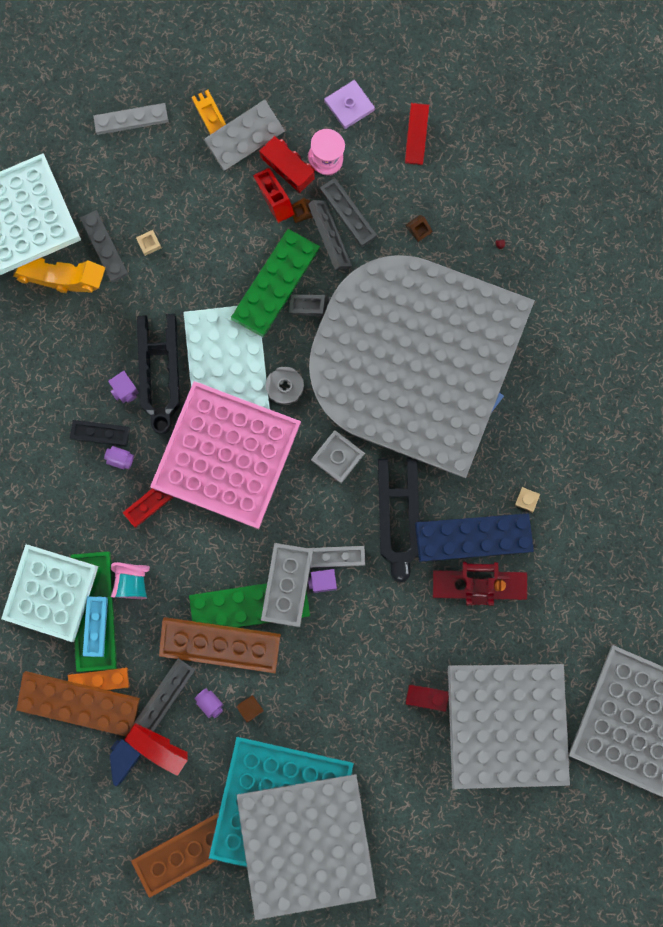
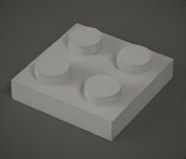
[311,430,365,484]

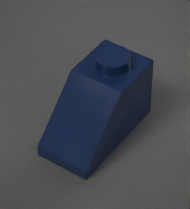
[110,739,142,787]

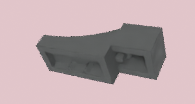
[289,295,331,317]

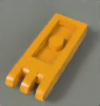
[191,90,226,135]

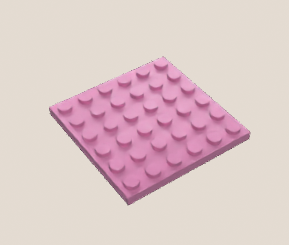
[150,381,301,529]

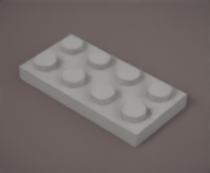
[204,100,285,171]
[261,543,313,627]

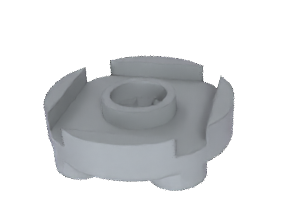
[266,367,304,405]

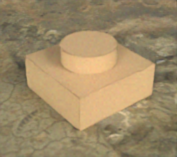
[136,230,161,256]
[515,487,540,513]

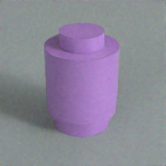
[104,446,134,470]
[195,688,223,718]

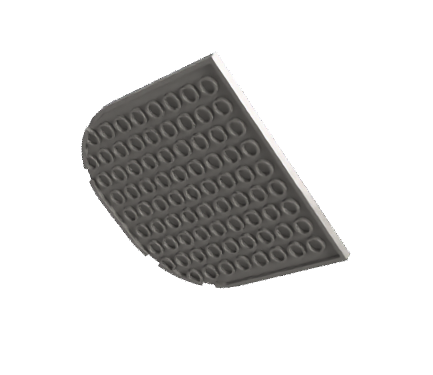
[309,255,535,479]

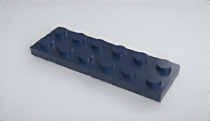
[415,513,534,562]

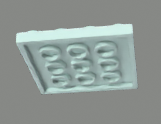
[1,544,98,642]

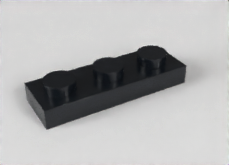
[70,420,130,447]

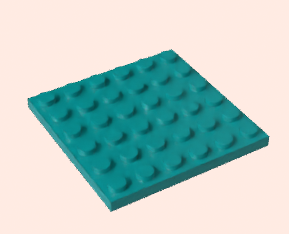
[209,737,354,867]

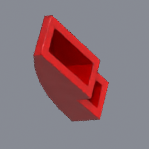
[405,103,429,165]
[125,723,188,776]

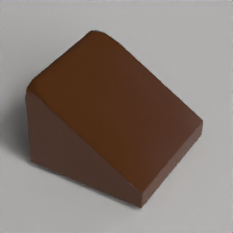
[292,198,313,223]
[405,215,433,242]
[236,695,264,723]

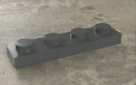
[320,178,377,248]
[308,200,352,270]
[80,210,128,283]
[133,658,195,732]

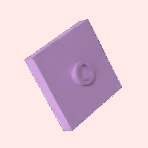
[324,80,375,129]

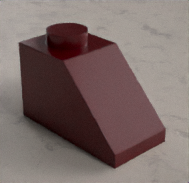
[405,685,449,712]

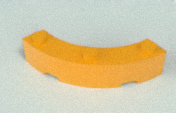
[13,258,106,293]

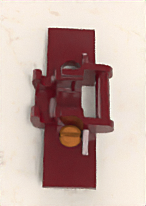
[433,562,527,606]

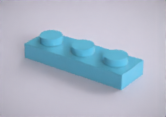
[83,596,108,657]

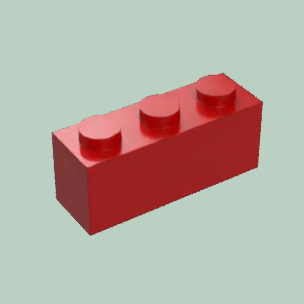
[259,136,315,193]

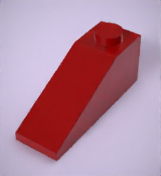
[253,168,294,223]

